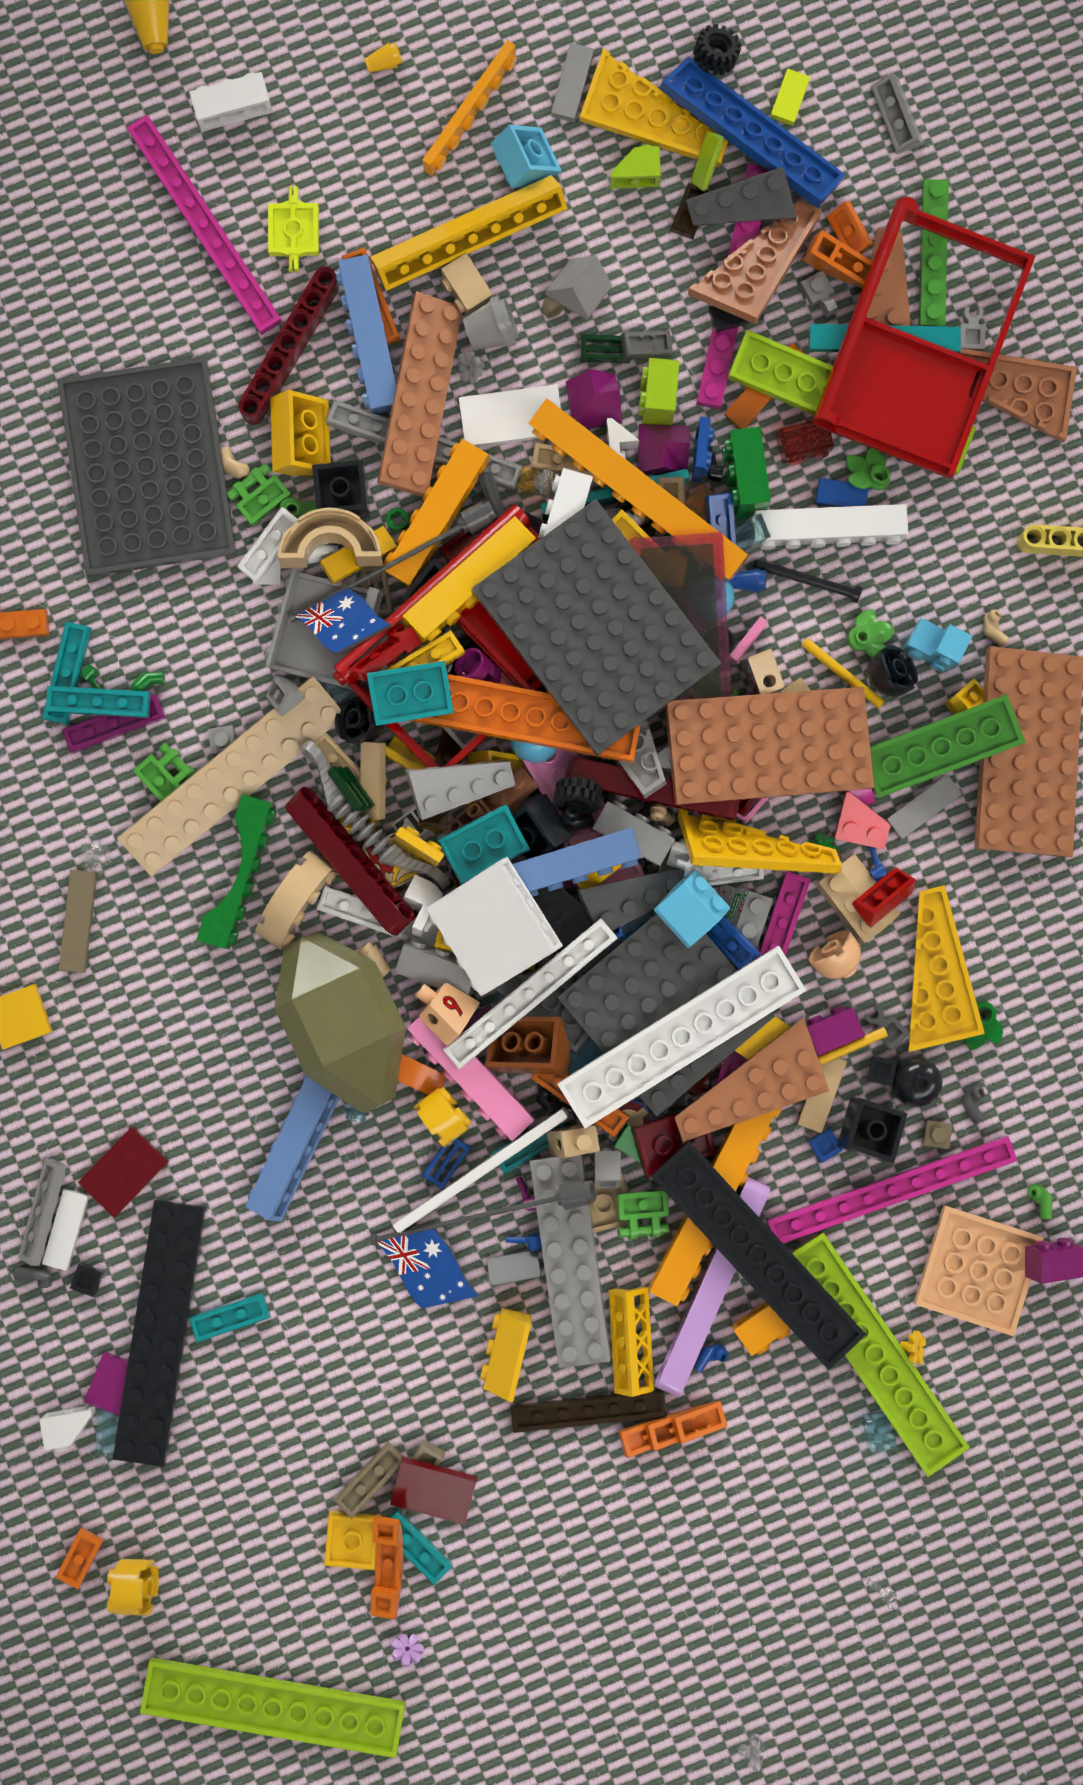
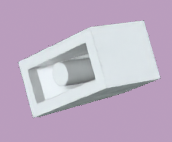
[40,1405,98,1453]

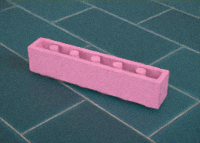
[407,1017,535,1141]

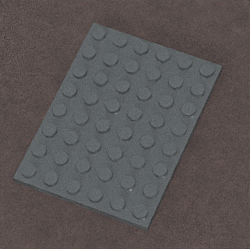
[57,357,237,577]
[471,499,721,756]

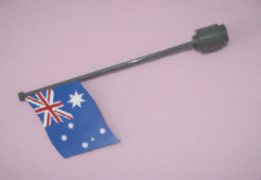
[288,500,497,656]
[370,1179,596,1308]

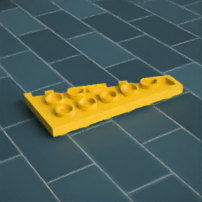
[579,48,728,167]
[677,809,842,874]
[909,885,985,1052]

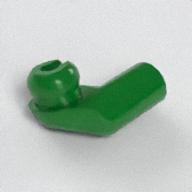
[130,671,165,691]

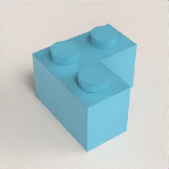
[903,618,973,672]

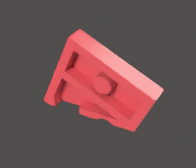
[834,791,891,849]

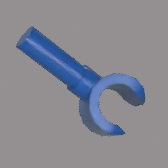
[868,846,886,882]
[605,923,633,949]
[505,1234,542,1251]

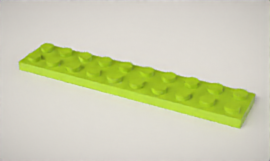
[727,330,976,476]
[791,1231,970,1477]
[140,1657,406,1758]

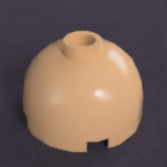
[809,930,862,979]

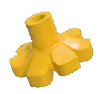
[900,1331,926,1365]

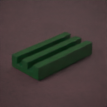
[581,334,630,364]
[328,766,375,811]

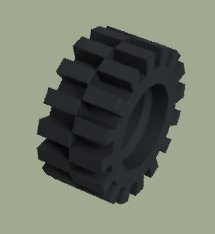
[693,24,741,76]
[553,776,602,815]

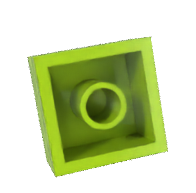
[638,358,680,425]

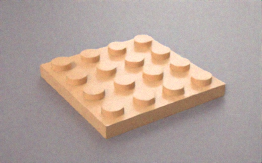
[914,1205,1044,1336]

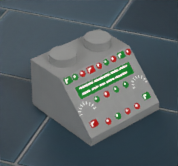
[718,884,773,948]

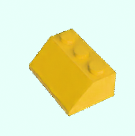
[270,390,331,476]
[480,1307,531,1402]

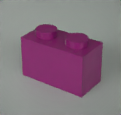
[806,1005,865,1056]
[1025,1238,1083,1284]

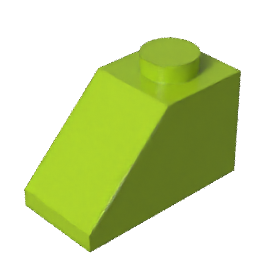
[610,144,661,189]

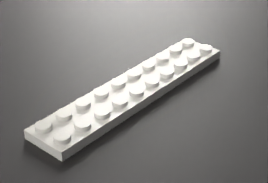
[557,946,807,1128]

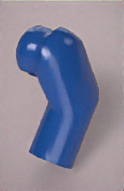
[693,1344,729,1373]

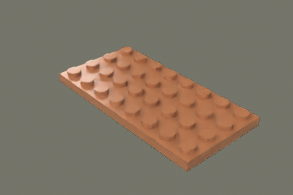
[974,646,1083,857]
[665,687,874,805]

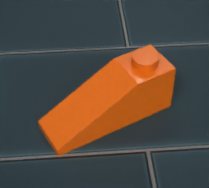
[801,230,885,288]

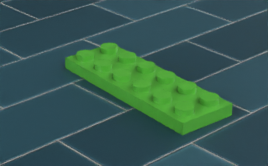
[870,694,1026,798]

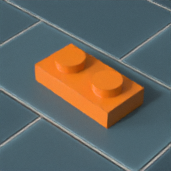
[827,201,873,254]
[0,609,49,640]
[55,1528,104,1589]

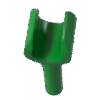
[82,664,101,689]

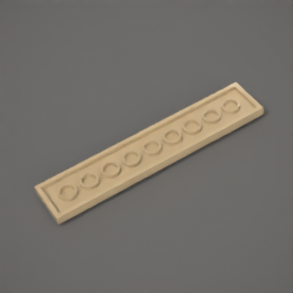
[117,676,341,877]

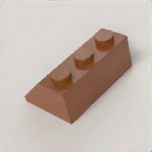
[485,1017,570,1074]

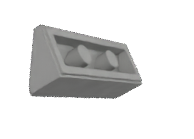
[871,72,924,154]

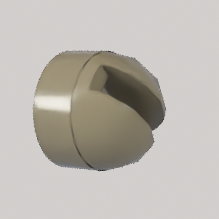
[542,297,564,319]

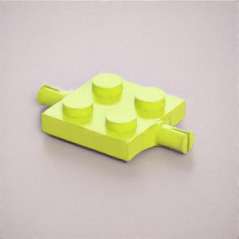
[268,186,319,273]

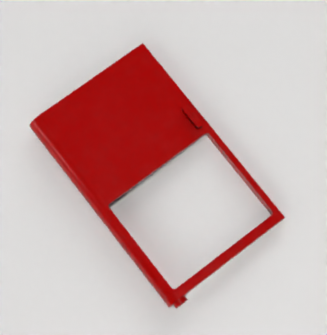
[812,196,1036,479]

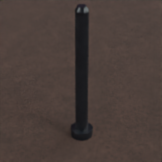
[753,559,863,604]

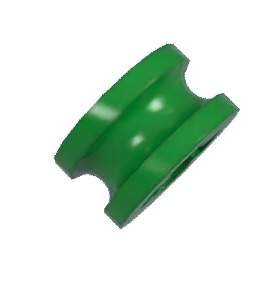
[386,508,409,533]

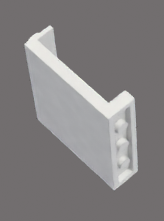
[426,857,563,996]

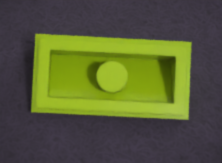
[691,131,725,191]

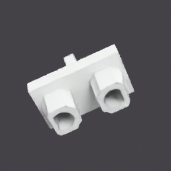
[667,839,715,879]

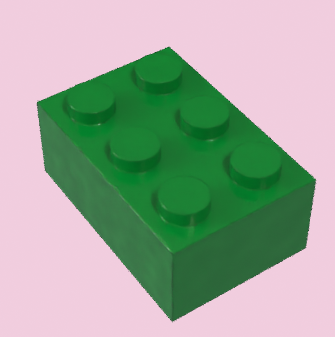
[722,426,771,519]

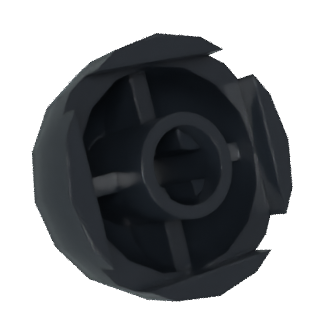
[868,645,918,697]
[335,693,384,745]
[891,1056,943,1108]

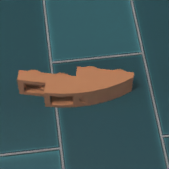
[443,767,539,835]

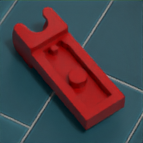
[349,623,421,681]

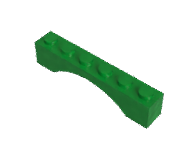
[196,794,277,949]

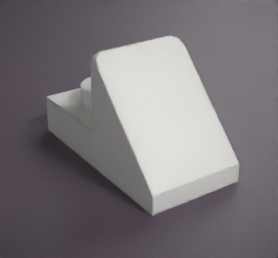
[606,418,639,459]

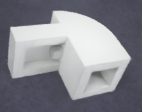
[404,875,443,938]

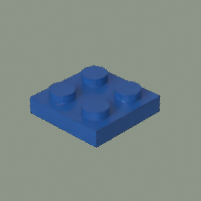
[691,417,714,482]

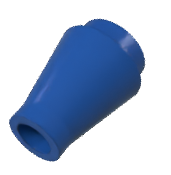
[730,568,766,593]

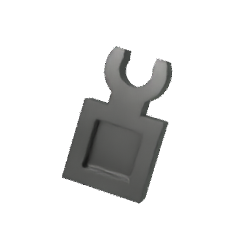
[864,1005,910,1051]

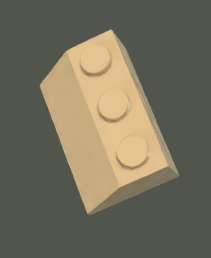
[814,853,900,944]

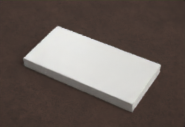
[459,384,561,447]

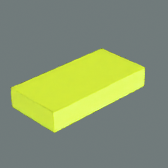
[770,69,810,126]

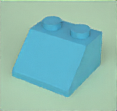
[490,125,562,188]
[653,870,730,948]

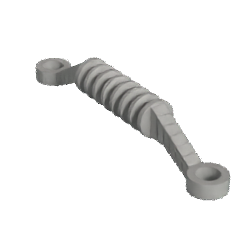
[300,740,451,892]

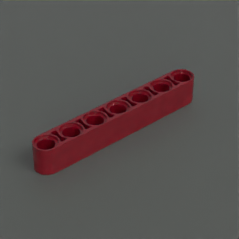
[238,266,339,425]
[564,757,740,820]
[285,787,415,936]

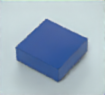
[807,1128,843,1163]

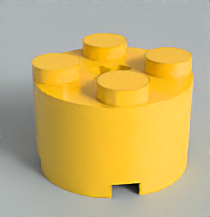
[414,1087,472,1147]
[107,1559,159,1616]

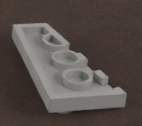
[405,760,516,820]

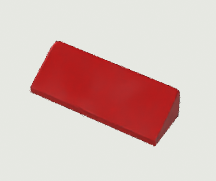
[852,867,916,928]

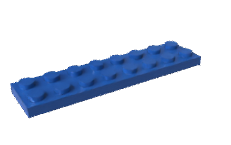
[659,57,846,208]

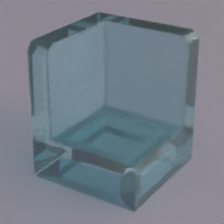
[862,1412,897,1452]

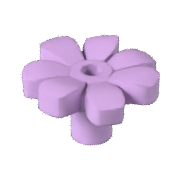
[391,1634,424,1667]

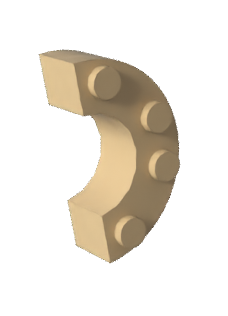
[278,508,383,568]
[255,850,338,951]

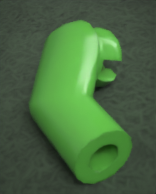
[1027,1184,1052,1219]

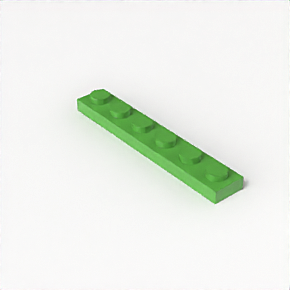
[918,179,949,326]

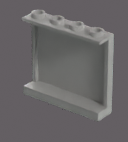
[265,568,384,690]

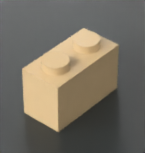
[440,253,493,316]

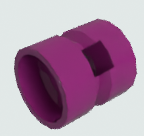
[454,648,501,684]

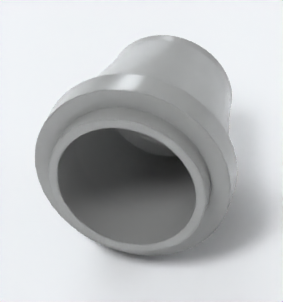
[463,295,519,351]

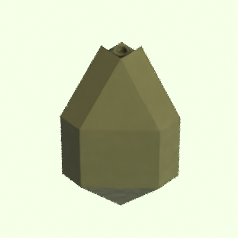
[274,932,406,1113]

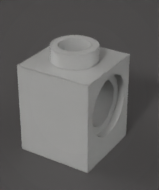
[595,1148,621,1189]

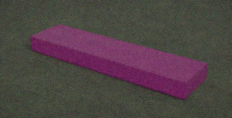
[61,694,167,754]

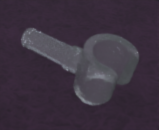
[867,1578,902,1611]

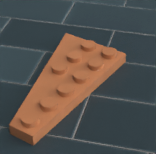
[688,200,822,324]
[866,227,911,326]
[959,348,1077,443]
[674,1017,829,1142]

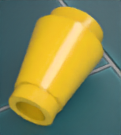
[364,42,403,73]

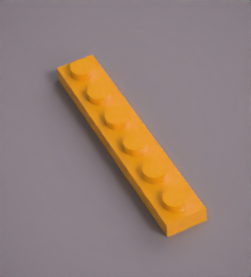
[422,40,517,176]

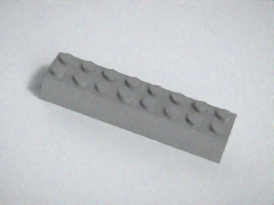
[530,1155,611,1368]

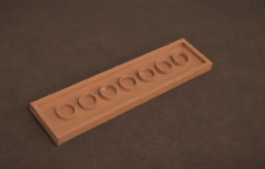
[377,291,462,497]

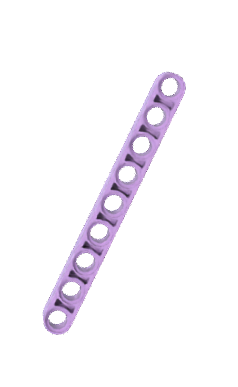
[655,1177,770,1397]

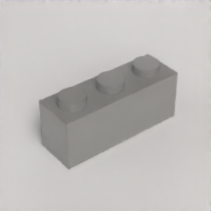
[592,800,675,866]
[395,937,472,995]

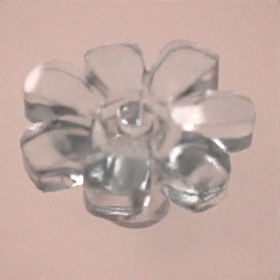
[78,840,111,872]
[739,1734,765,1771]

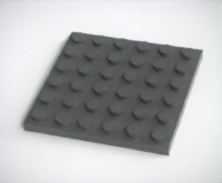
[557,914,775,1116]

